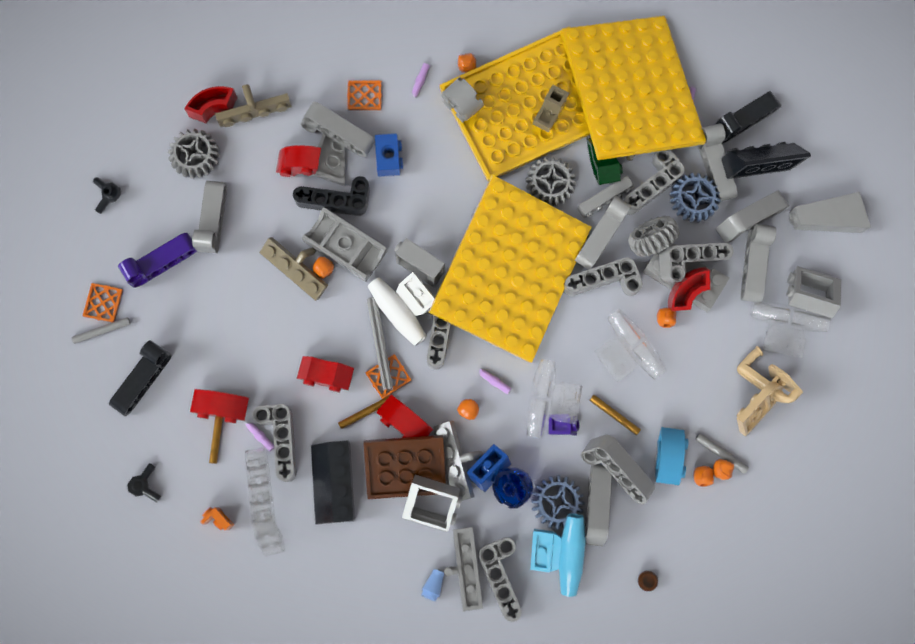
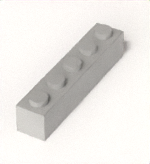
[577,176,633,218]

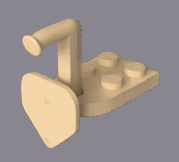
[736,346,803,437]

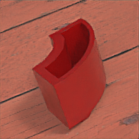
[184,86,238,123]
[276,145,321,177]
[668,267,710,311]
[296,356,354,393]
[190,389,249,424]
[376,395,433,438]

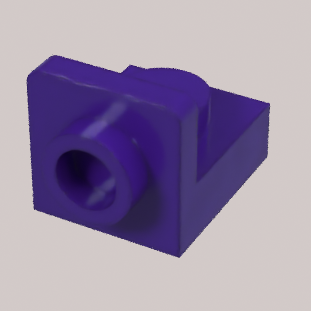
[548,415,580,436]

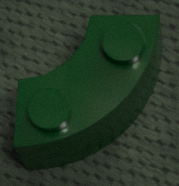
[587,138,623,185]

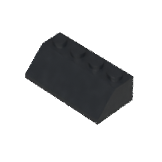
[721,142,811,179]
[311,440,355,525]

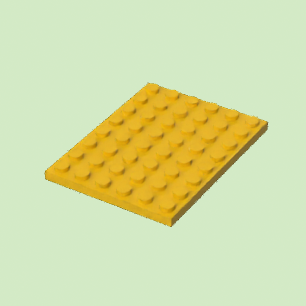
[561,16,706,160]
[439,26,590,182]
[428,175,591,363]

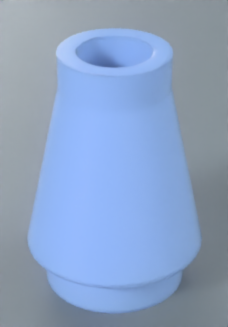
[421,569,444,601]

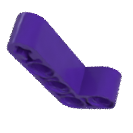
[118,233,197,288]

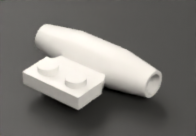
[368,272,435,346]

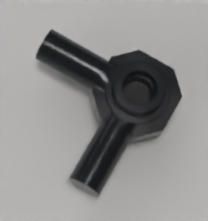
[93,177,121,214]
[127,463,161,503]

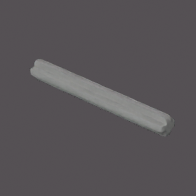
[367,297,393,390]

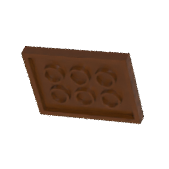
[363,435,446,499]

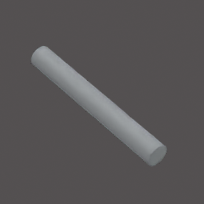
[72,317,131,344]
[695,434,749,474]

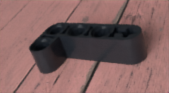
[715,91,781,143]
[293,176,370,216]
[109,340,172,416]

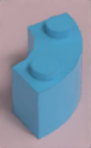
[655,427,689,485]

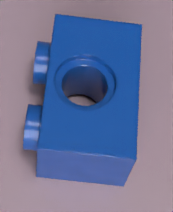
[375,134,403,177]
[467,444,511,493]

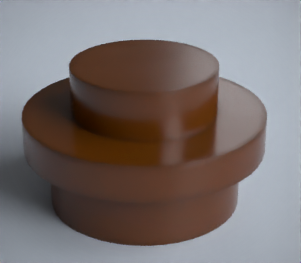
[638,571,658,591]

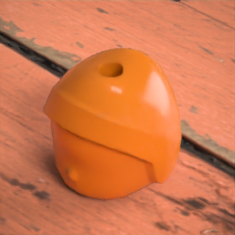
[458,53,477,73]
[313,256,334,279]
[657,307,676,328]
[457,399,479,420]
[713,459,734,480]
[693,466,714,487]

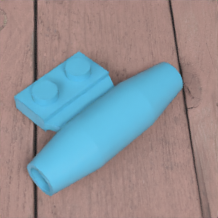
[530,514,586,597]

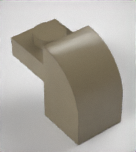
[533,85,569,133]

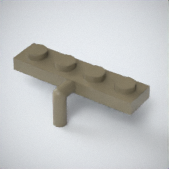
[215,84,292,127]
[259,237,328,301]

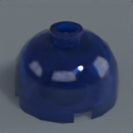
[492,467,533,509]

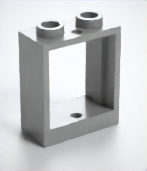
[395,238,445,287]
[786,266,841,318]
[402,475,462,532]

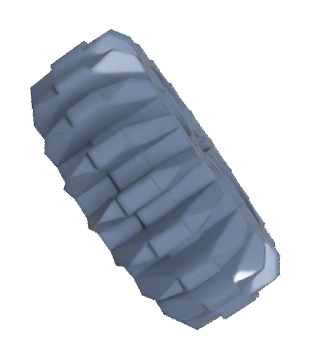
[670,172,721,223]
[531,475,585,529]

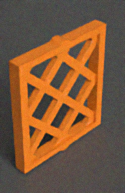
[347,80,382,110]
[82,283,123,323]
[365,354,412,399]

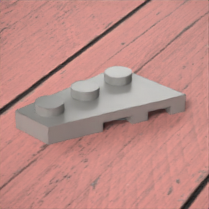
[312,134,345,186]

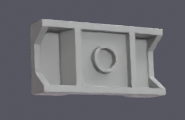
[302,207,387,282]
[643,244,730,312]

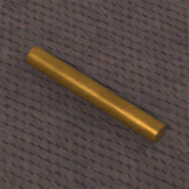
[338,395,390,429]
[589,395,641,435]
[209,417,223,464]

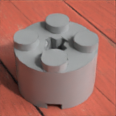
[441,77,484,123]

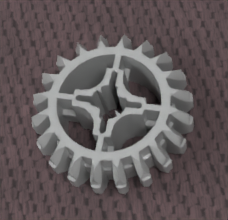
[168,128,220,179]
[526,157,576,206]
[628,216,680,257]

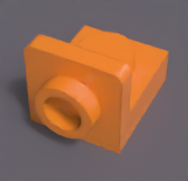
[200,507,235,531]

